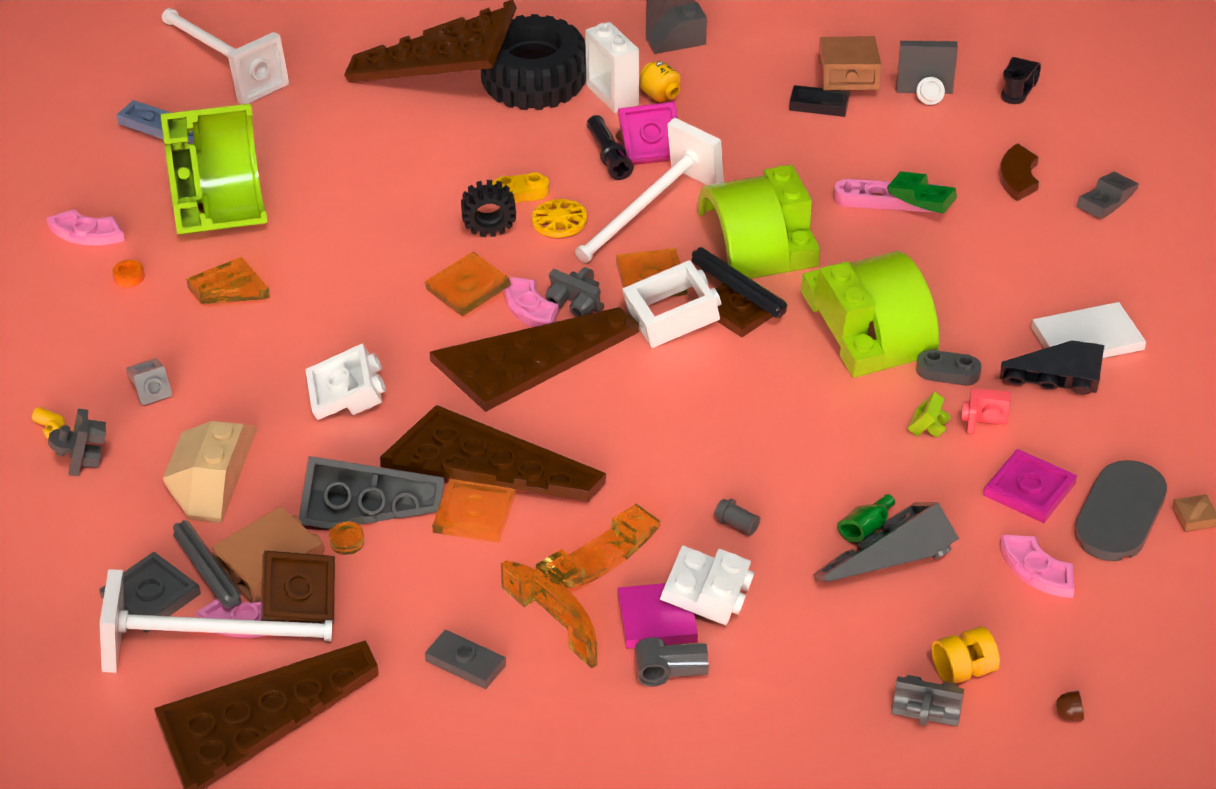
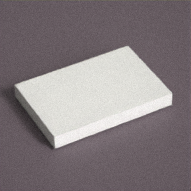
[1031,302,1146,358]

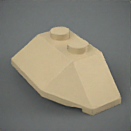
[163,421,257,523]

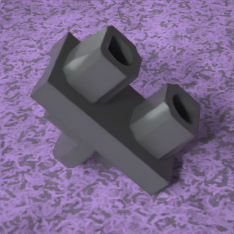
[545,267,605,317]
[48,409,106,476]
[892,675,964,726]

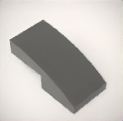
[1076,171,1139,219]

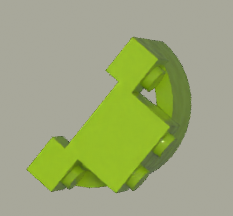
[160,104,267,235]
[697,164,820,279]
[801,251,939,378]

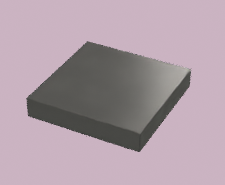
[896,41,958,94]
[99,552,201,633]

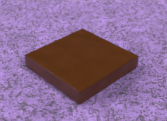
[715,283,785,338]
[260,550,335,625]

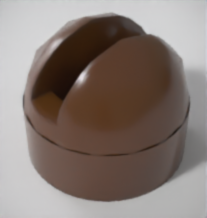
[1056,690,1084,722]

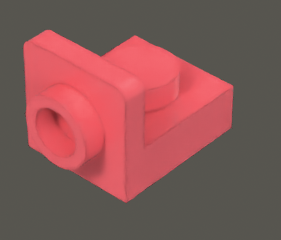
[961,388,1011,434]

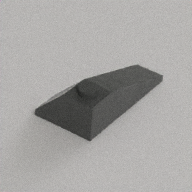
[646,0,707,54]
[299,456,445,529]
[813,502,959,582]

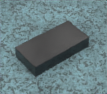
[789,85,850,117]

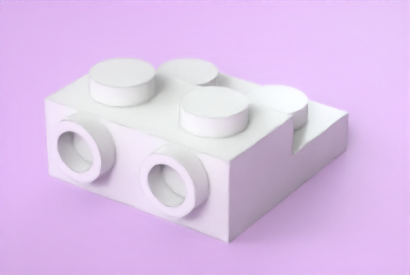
[305,343,386,420]
[660,545,755,626]

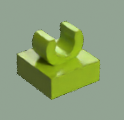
[907,391,951,437]

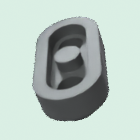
[916,349,982,386]

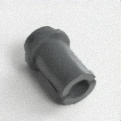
[714,499,760,536]

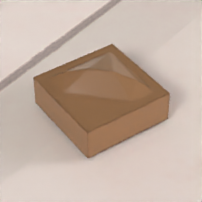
[1172,494,1216,531]

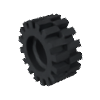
[461,180,517,237]

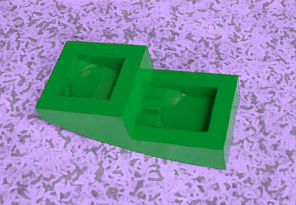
[887,171,957,213]

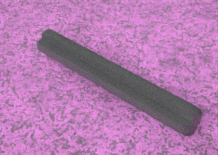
[173,520,241,608]

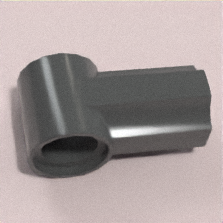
[634,637,709,687]

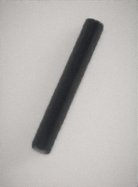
[691,247,788,318]

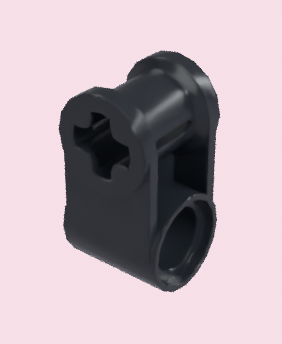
[1001,57,1041,104]

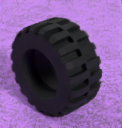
[481,14,586,110]

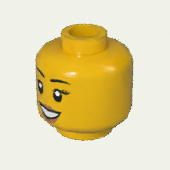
[639,61,681,103]

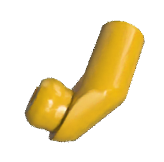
[32,407,66,439]

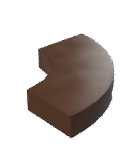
[1000,143,1039,201]

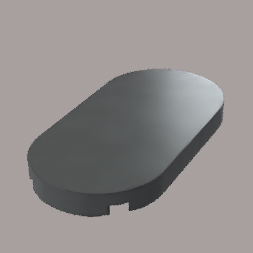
[1075,460,1167,561]

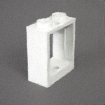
[585,21,639,113]
[622,260,721,348]

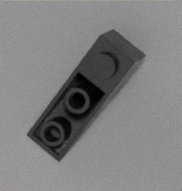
[1000,340,1105,394]

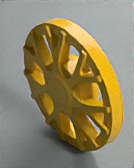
[531,198,588,238]

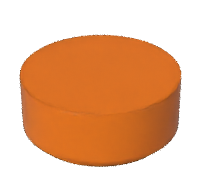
[112,259,145,287]

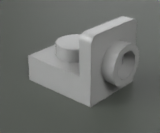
[126,358,172,405]

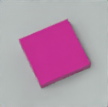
[618,101,678,165]
[984,449,1077,523]
[618,583,698,649]

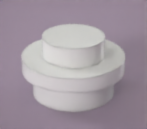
[916,77,945,105]

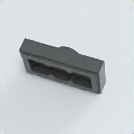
[425,629,506,689]

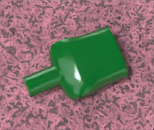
[837,494,895,543]

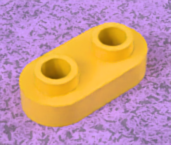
[492,172,549,203]

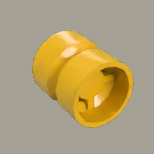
[931,626,1000,684]

